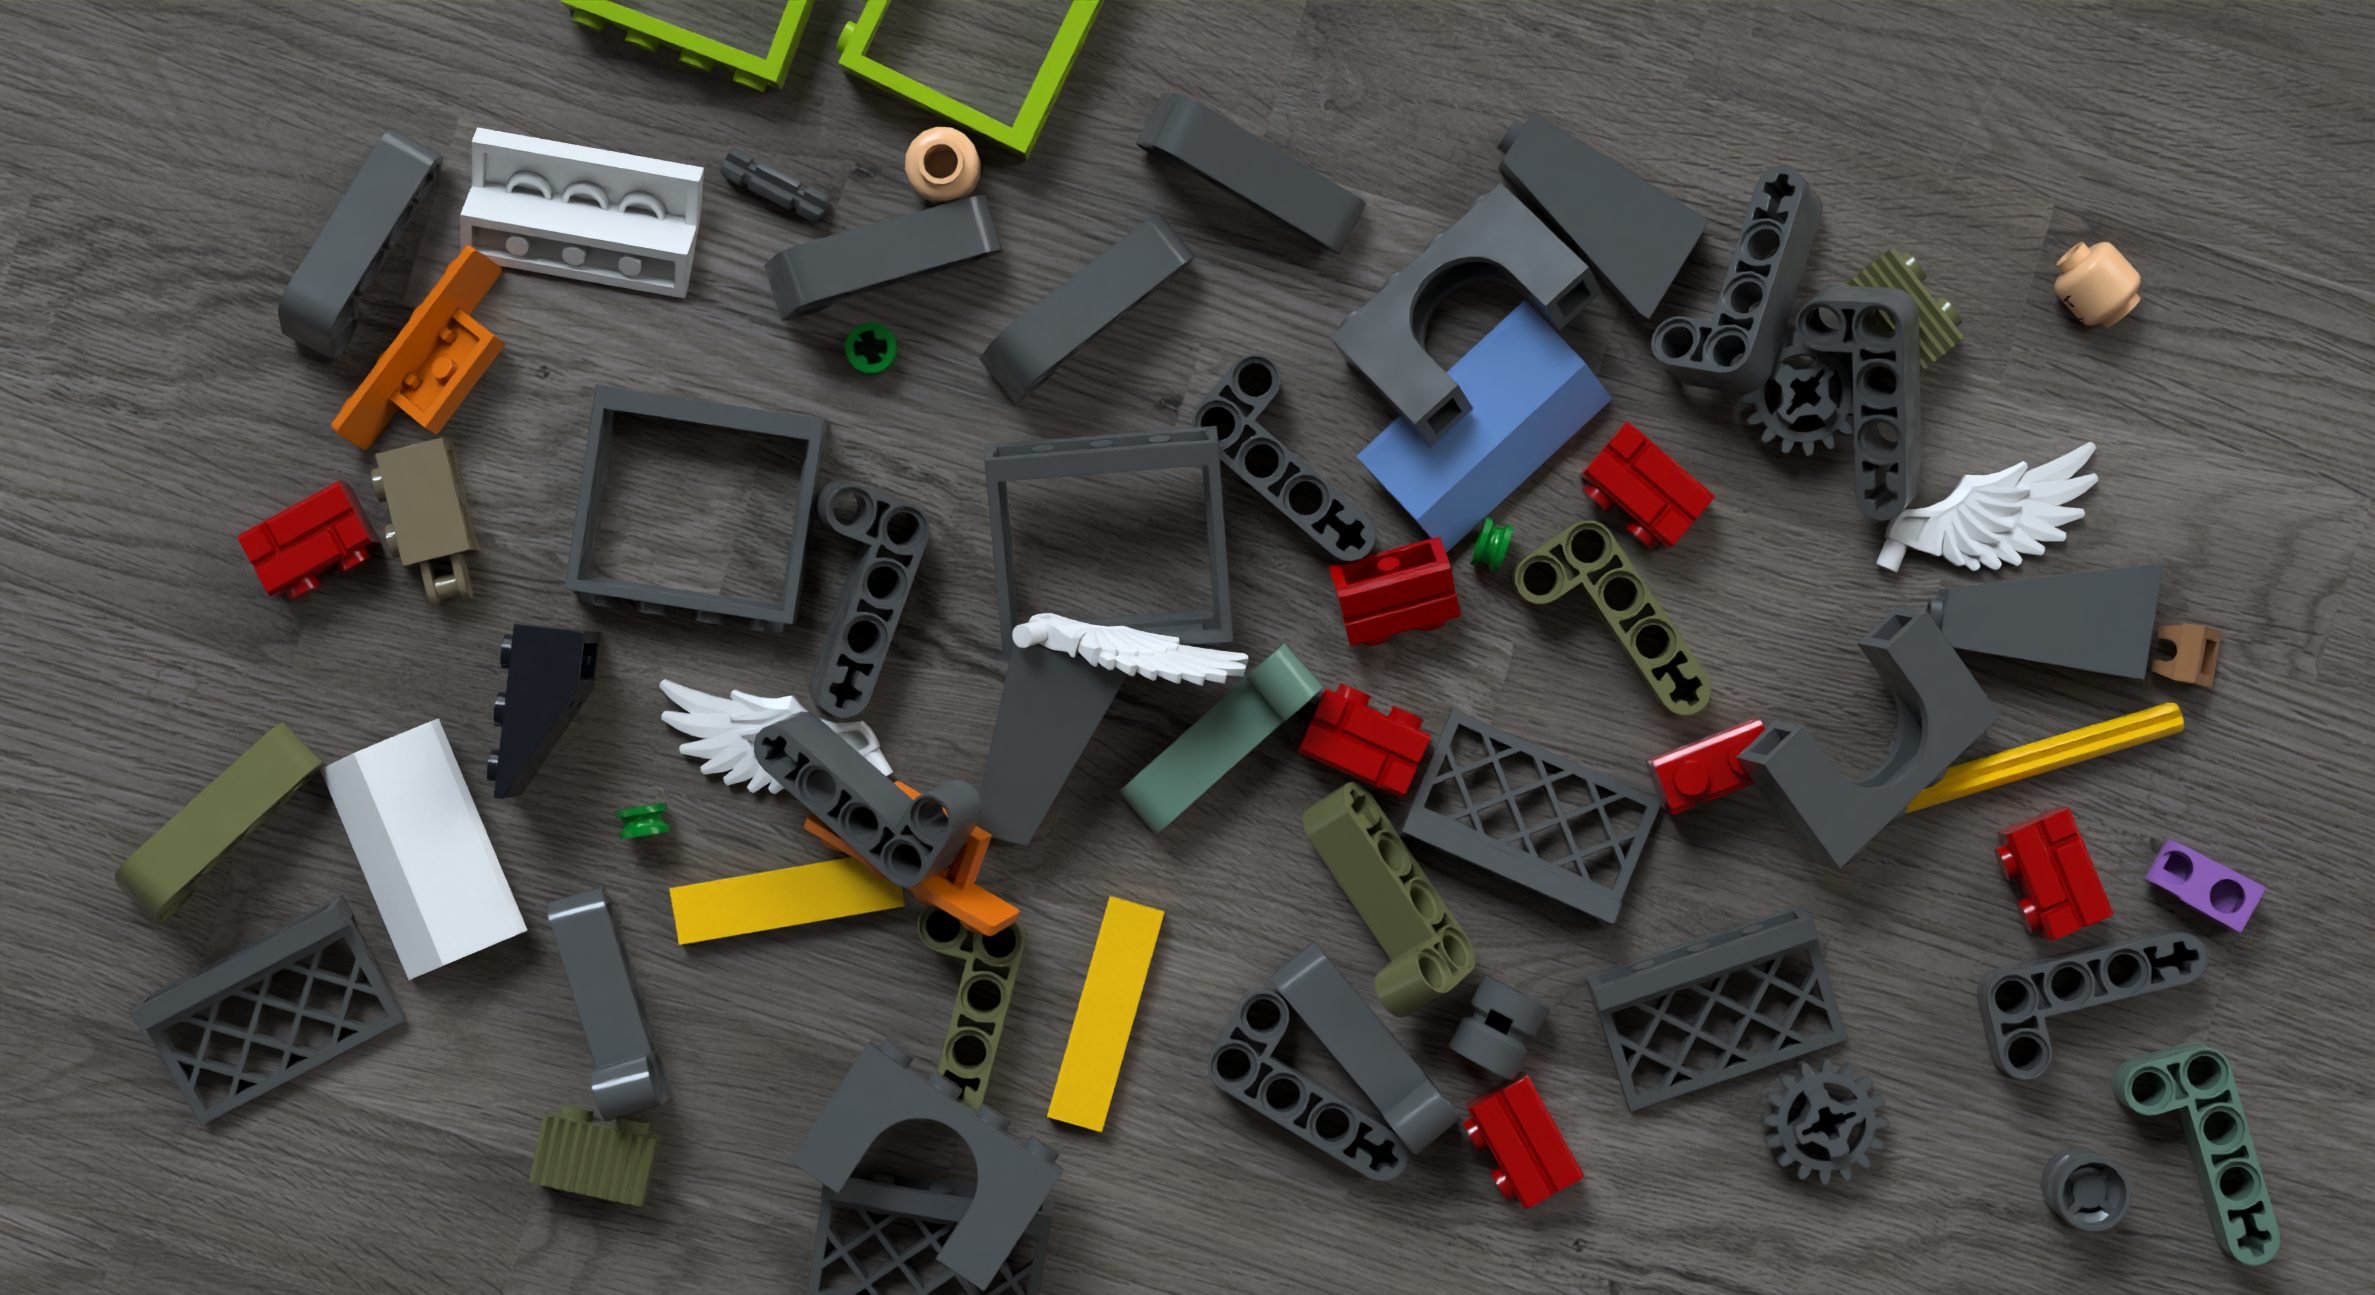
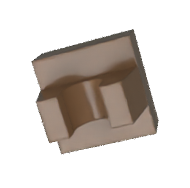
[2151,623,2222,688]

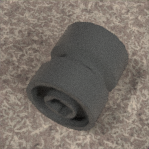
[1448,974,1551,1081]
[2040,1147,2132,1232]

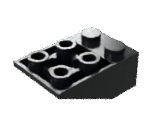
[487,623,601,799]

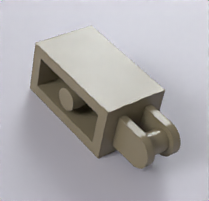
[371,437,480,608]

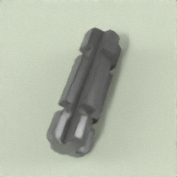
[720,148,830,223]

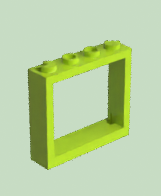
[560,0,815,93]
[835,0,1105,160]

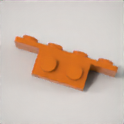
[330,245,506,450]
[804,781,1020,936]

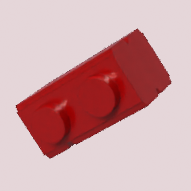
[1579,421,1715,550]
[237,481,380,602]
[1328,537,1461,646]
[1297,683,1431,798]
[1646,719,1765,815]
[1994,806,2114,941]
[1462,1071,1585,1210]

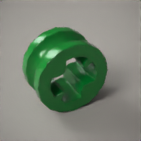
[845,322,898,375]
[1469,517,1514,574]
[615,803,671,839]

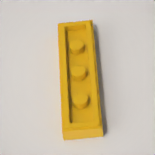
[669,857,906,945]
[1047,895,1165,1132]

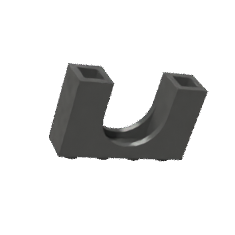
[1330,183,1602,447]
[1736,606,2000,869]
[789,1039,1064,1291]

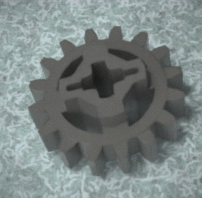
[1738,331,1854,457]
[1761,1057,1889,1184]

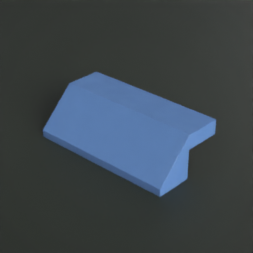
[1356,300,1613,553]

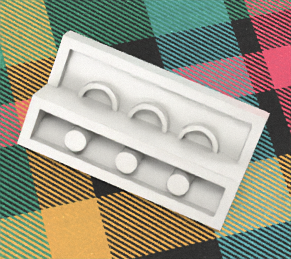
[460,127,704,299]
[320,719,527,980]

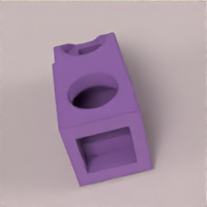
[2144,839,2266,933]

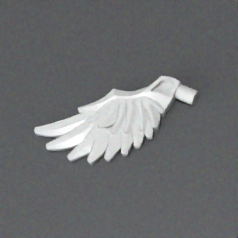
[1876,442,2098,573]
[1012,613,1248,686]
[659,679,893,794]

